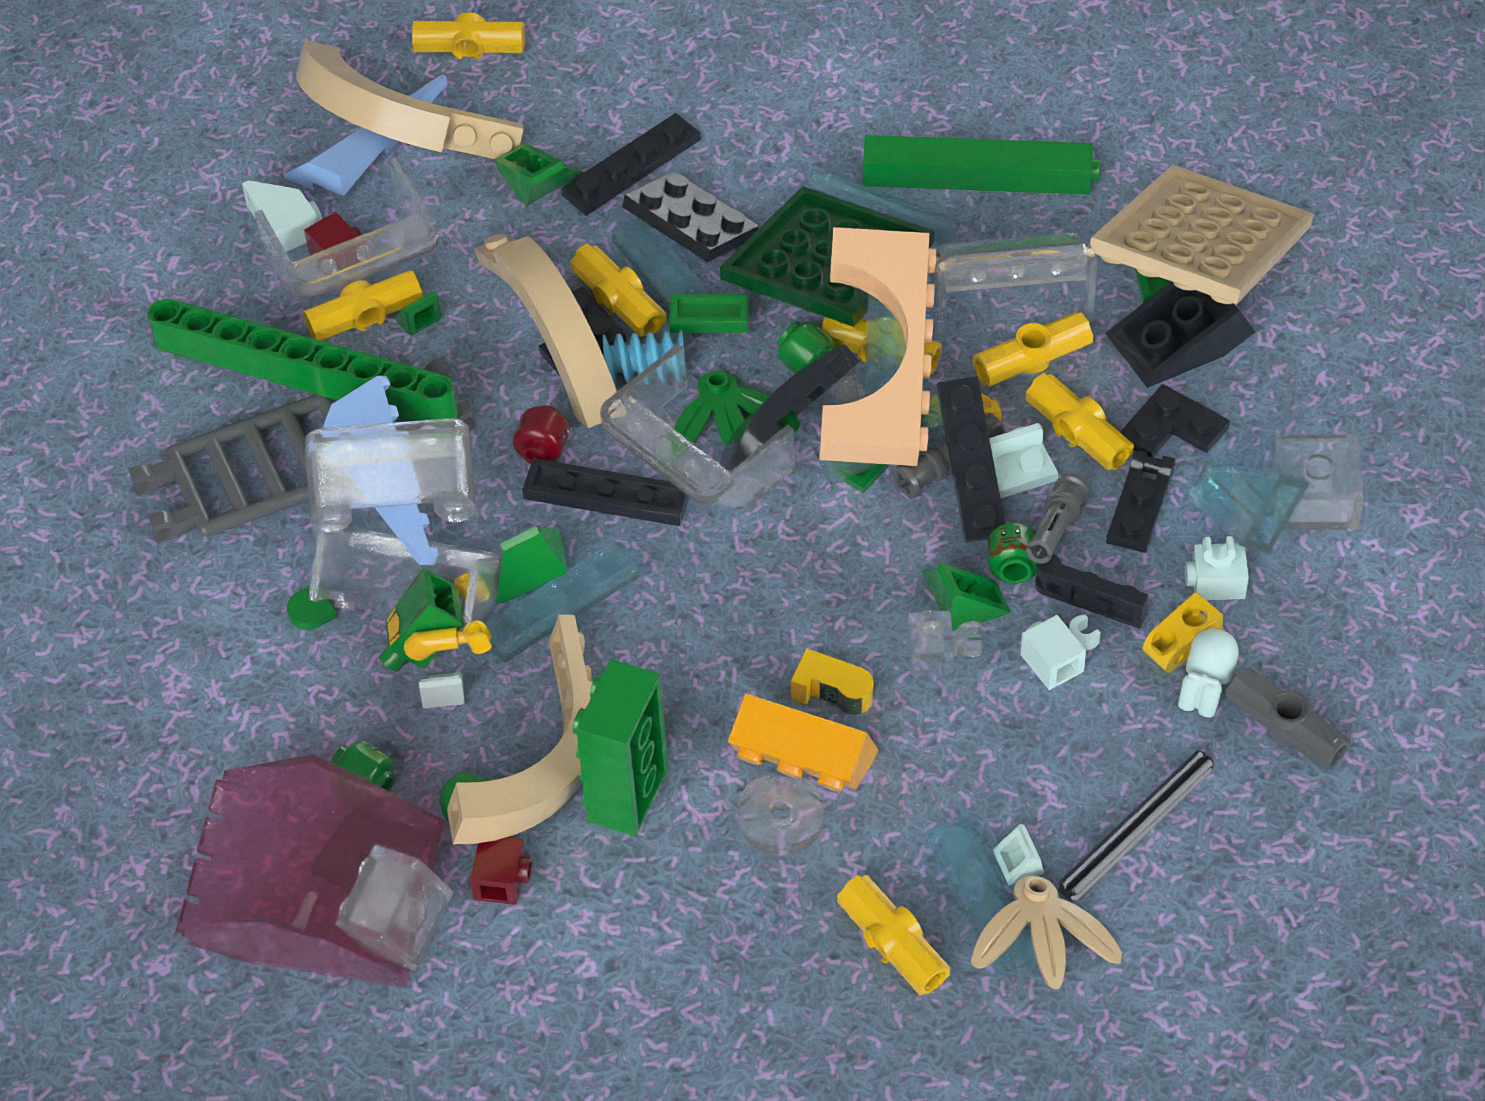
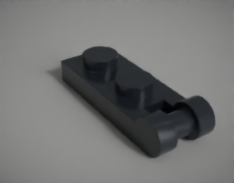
[1106,449,1176,553]
[1035,554,1148,629]

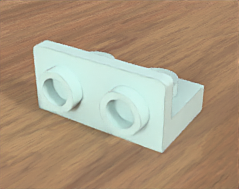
[989,423,1058,498]

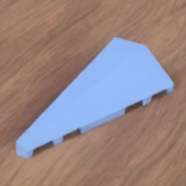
[284,74,448,196]
[319,376,438,565]

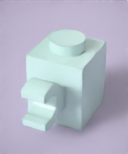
[1185,536,1249,600]
[1021,614,1101,690]

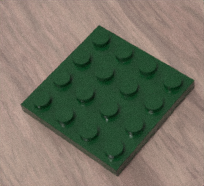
[720,186,934,327]

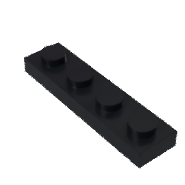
[561,113,701,216]
[936,376,1005,543]
[522,458,690,526]

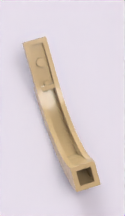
[296,40,524,159]
[474,234,624,428]
[447,615,593,845]

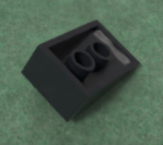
[1105,281,1256,388]

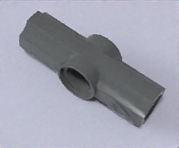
[1225,667,1351,771]

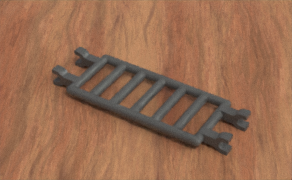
[128,356,475,544]

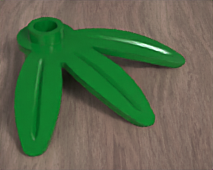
[667,371,801,467]

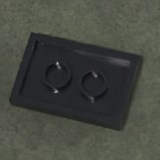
[622,172,759,263]

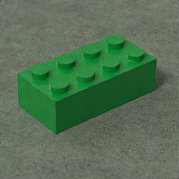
[573,659,668,837]

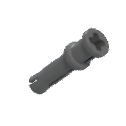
[891,413,1003,499]
[1026,473,1090,564]

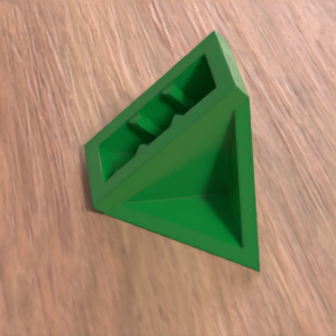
[494,142,584,206]
[496,526,568,604]
[922,563,1011,632]

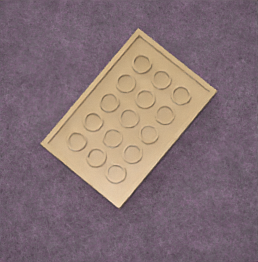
[1088,164,1314,305]

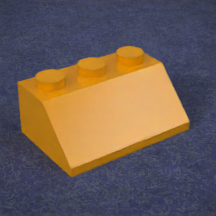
[728,693,879,792]

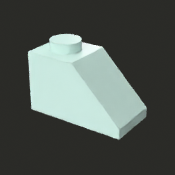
[242,180,322,254]

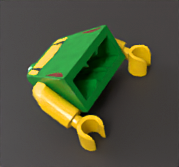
[379,567,492,672]

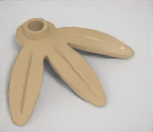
[971,876,1122,990]

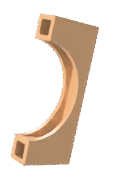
[819,227,936,466]

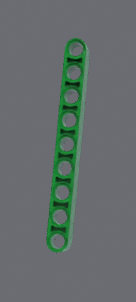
[147,299,459,428]

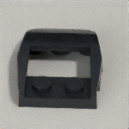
[720,344,861,476]

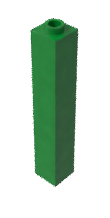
[863,135,1100,195]

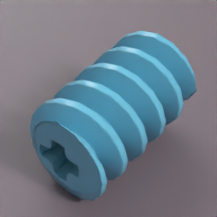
[603,330,684,384]

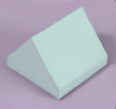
[419,672,465,708]
[993,824,1045,885]

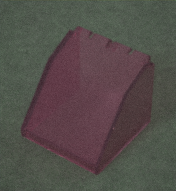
[176,754,445,987]

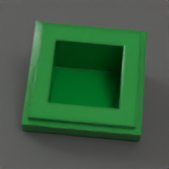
[395,291,441,335]

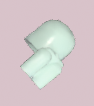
[1178,628,1239,717]

